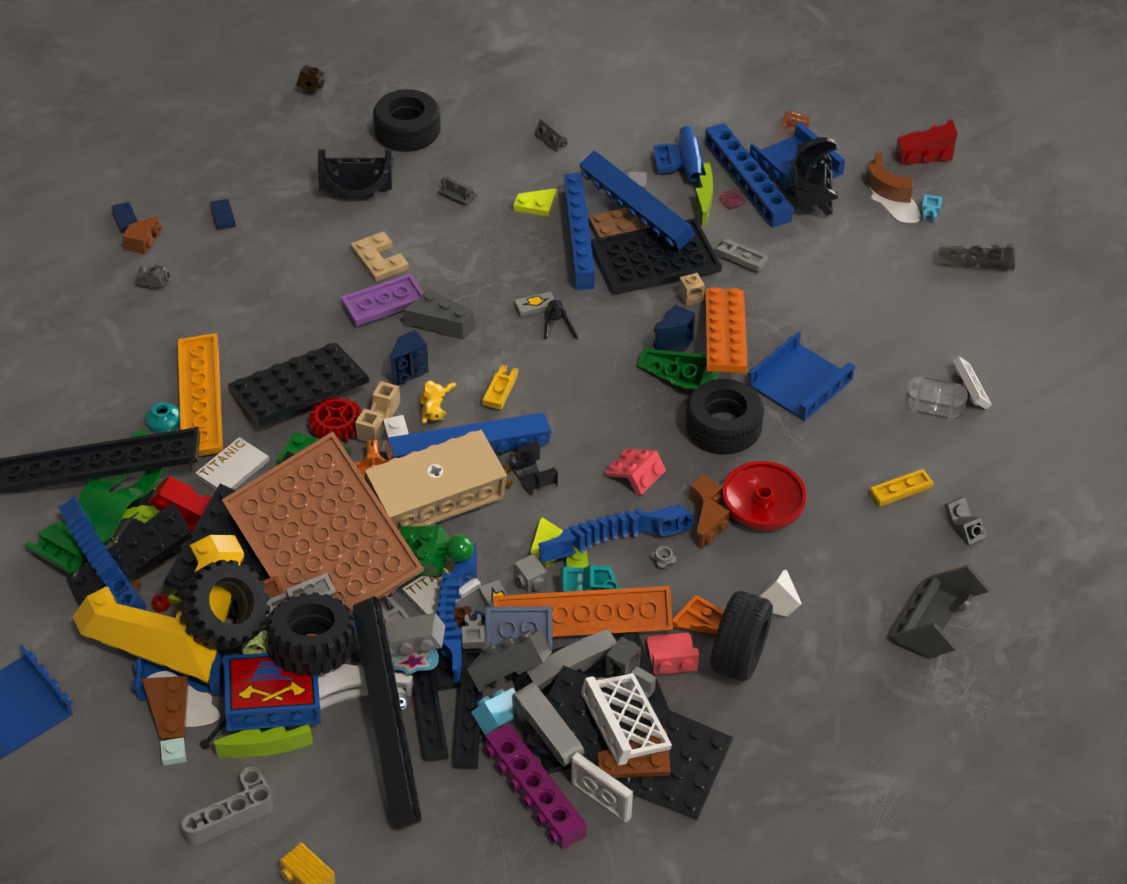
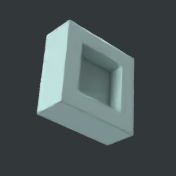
[160,737,187,766]

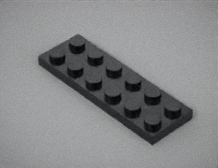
[67,503,193,605]

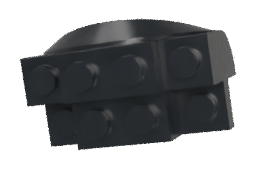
[789,137,839,216]
[318,149,394,199]

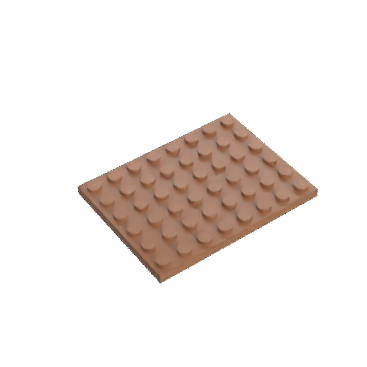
[222,432,424,636]

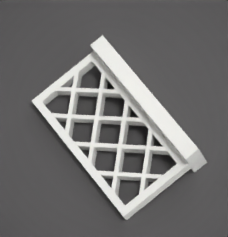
[581,673,672,766]

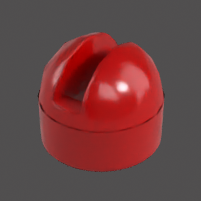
[152,594,170,613]

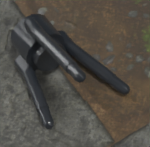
[544,299,579,339]

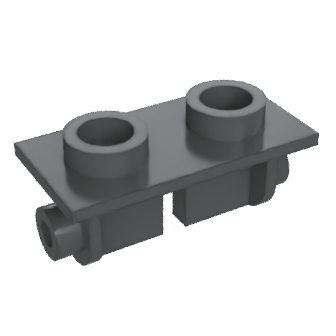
[535,119,568,152]
[438,176,478,205]

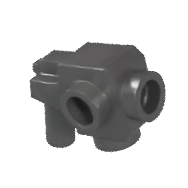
[136,264,171,288]

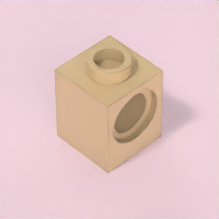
[679,273,705,306]

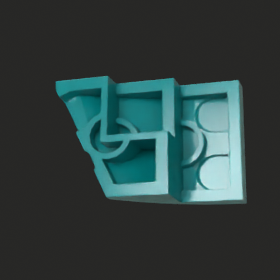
[560,565,621,592]

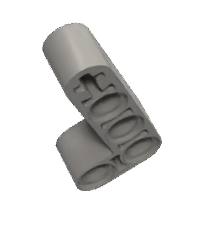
[512,682,585,766]
[182,767,273,845]

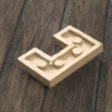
[351,231,409,282]

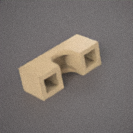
[355,381,400,443]

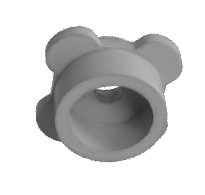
[651,546,677,568]

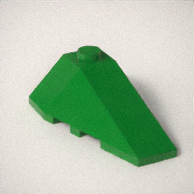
[637,348,719,391]

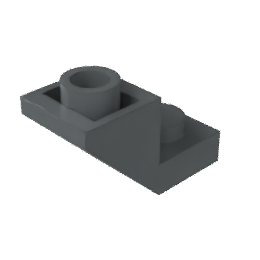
[944,497,987,545]

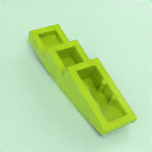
[695,163,713,226]
[213,724,313,758]

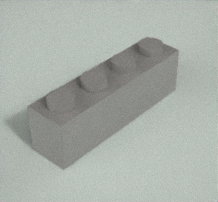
[353,613,445,661]

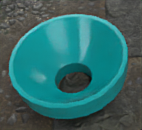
[145,402,180,434]

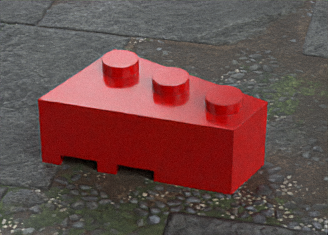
[896,119,958,165]
[148,476,212,532]

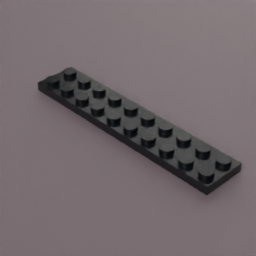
[0,427,200,493]

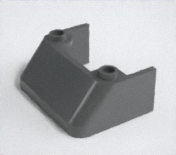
[890,564,990,657]

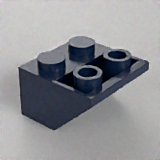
[653,305,696,352]
[390,330,429,386]

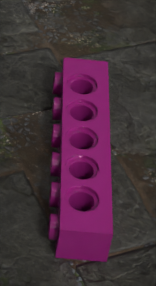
[484,722,587,850]

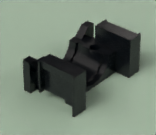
[509,441,558,496]

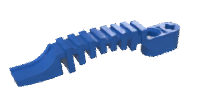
[58,495,146,610]
[538,504,694,562]
[437,543,477,682]

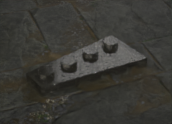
[938,244,1015,271]

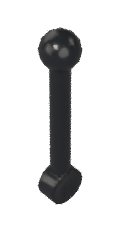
[200,715,226,750]

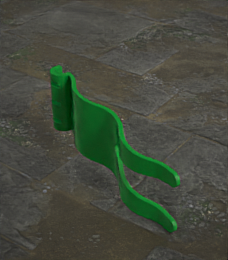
[25,430,164,573]

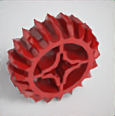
[309,396,362,443]

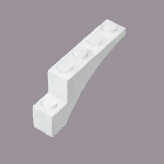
[318,663,414,710]

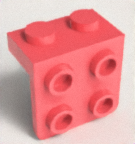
[605,448,666,495]
[647,633,699,675]

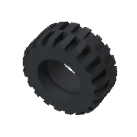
[178,559,270,650]
[267,592,355,676]

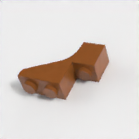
[689,474,730,549]

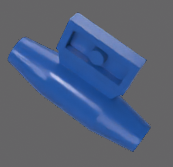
[653,126,703,183]

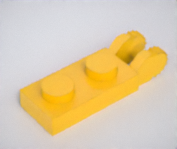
[482,365,519,410]

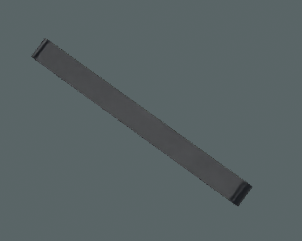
[353,596,422,830]

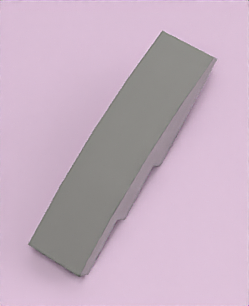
[262,573,336,631]
[527,629,617,690]

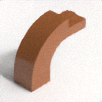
[867,152,913,203]

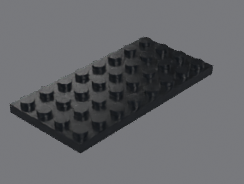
[525,665,733,821]

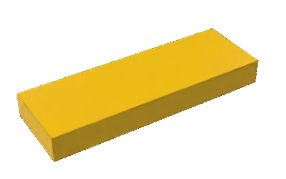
[868,469,934,507]

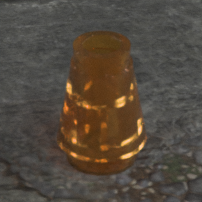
[783,110,810,127]

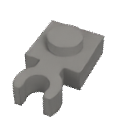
[462,614,485,649]

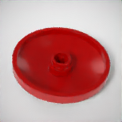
[722,461,807,530]

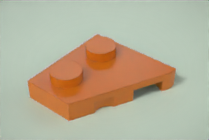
[672,594,724,634]

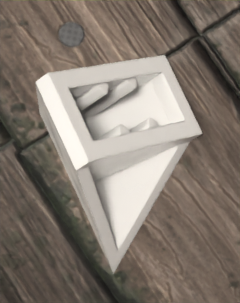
[758,570,802,617]

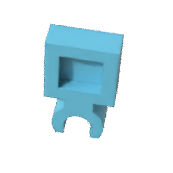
[921,194,943,222]

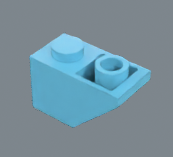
[471,688,515,735]

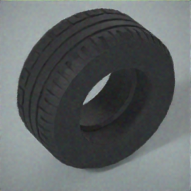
[373,89,441,152]
[686,379,764,454]
[710,591,773,681]

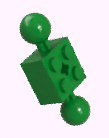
[400,525,474,577]

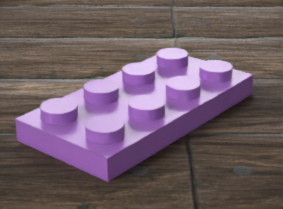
[341,274,424,326]

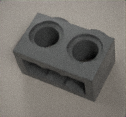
[605,637,641,686]

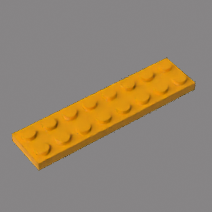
[178,333,224,456]

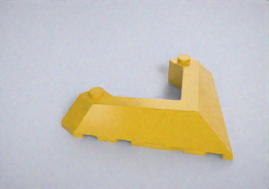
[72,535,244,683]

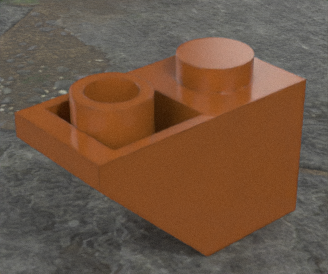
[122,216,162,255]

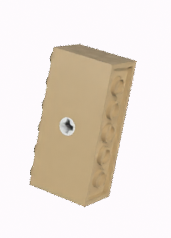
[364,429,507,532]

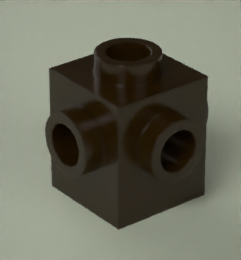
[296,65,325,94]

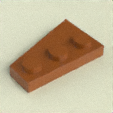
[142,676,189,741]
[597,729,671,778]

